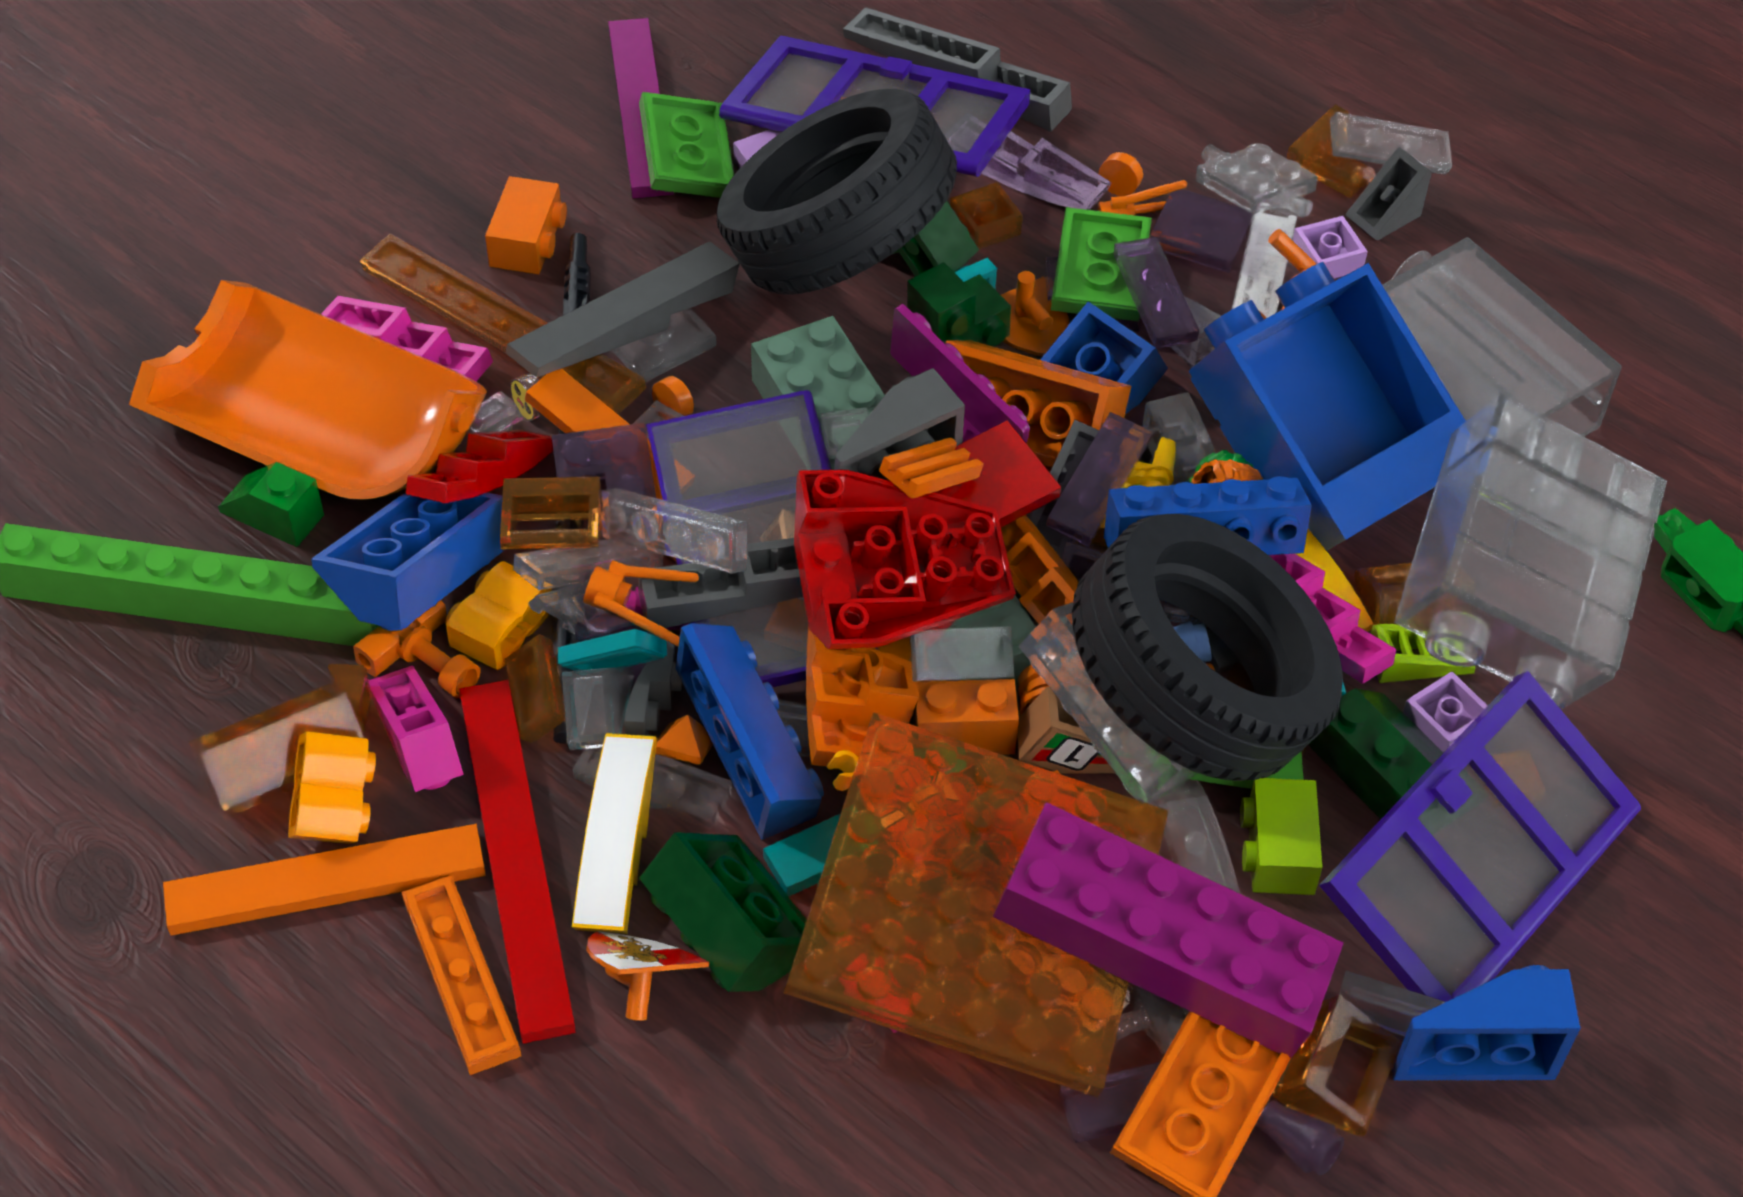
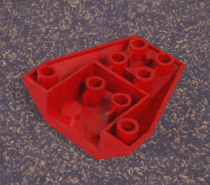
[794,470,1016,649]

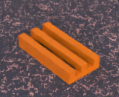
[879,437,984,499]

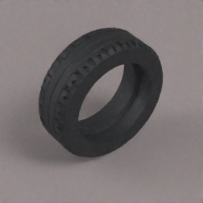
[717,88,957,295]
[1072,514,1343,781]

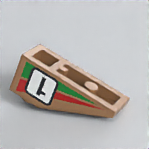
[1017,687,1150,774]

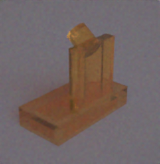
[1283,104,1376,198]

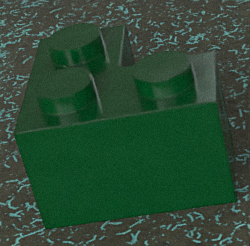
[891,201,979,276]
[907,262,1011,346]

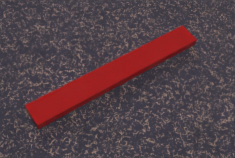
[459,680,576,1044]

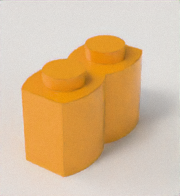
[445,561,553,670]
[288,732,376,844]

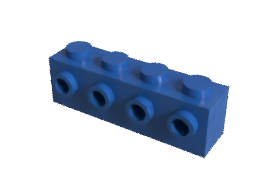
[1104,476,1312,555]

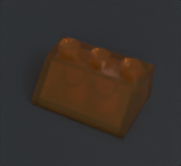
[188,684,364,813]

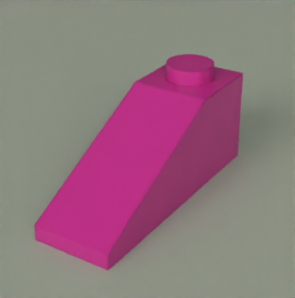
[366,665,464,792]

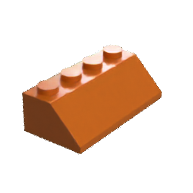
[945,340,1132,467]

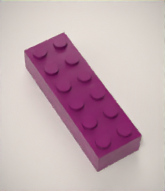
[993,802,1344,1058]

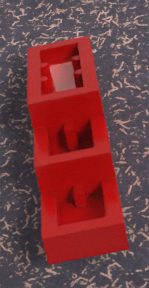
[406,430,559,503]

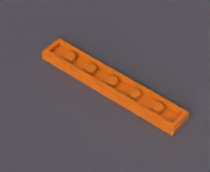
[163,823,486,936]

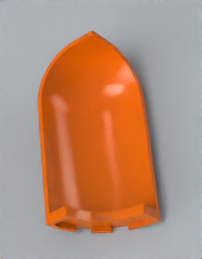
[128,280,487,499]

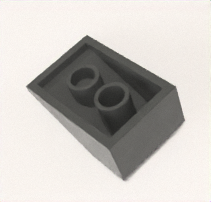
[835,368,965,480]

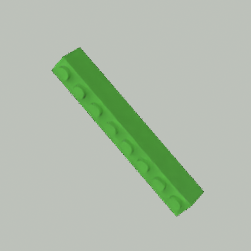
[0,523,379,646]

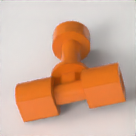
[353,600,481,698]

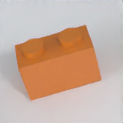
[485,176,567,274]
[913,679,1019,756]

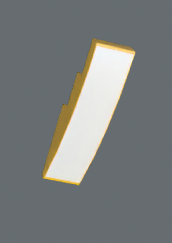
[572,733,657,934]

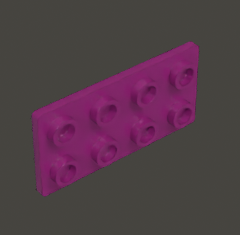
[890,304,1030,444]

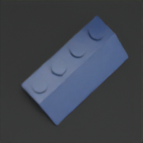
[311,492,509,631]
[675,623,824,840]

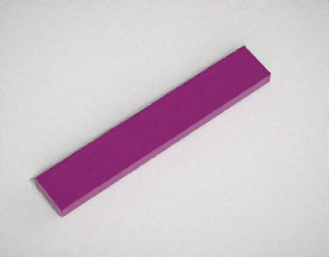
[608,18,674,199]

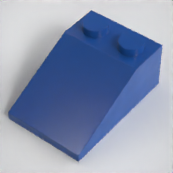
[1040,301,1168,414]
[1392,965,1581,1080]

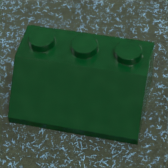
[1309,688,1486,849]
[639,832,828,992]

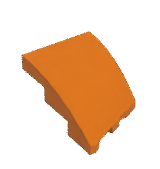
[806,628,919,767]

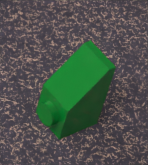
[218,462,324,547]

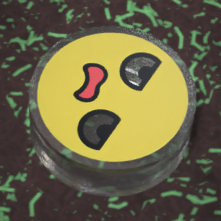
[510,373,543,421]

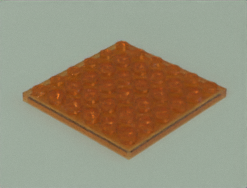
[784,712,1169,1097]

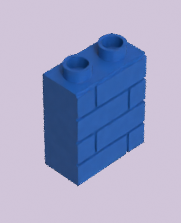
[1189,262,1487,551]

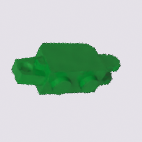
[1649,508,1743,636]

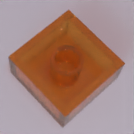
[950,182,1023,249]

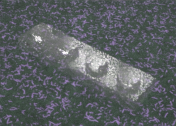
[601,488,747,574]

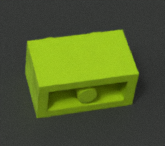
[1240,778,1323,895]

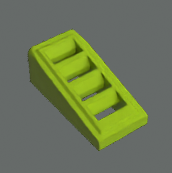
[1370,624,1476,683]

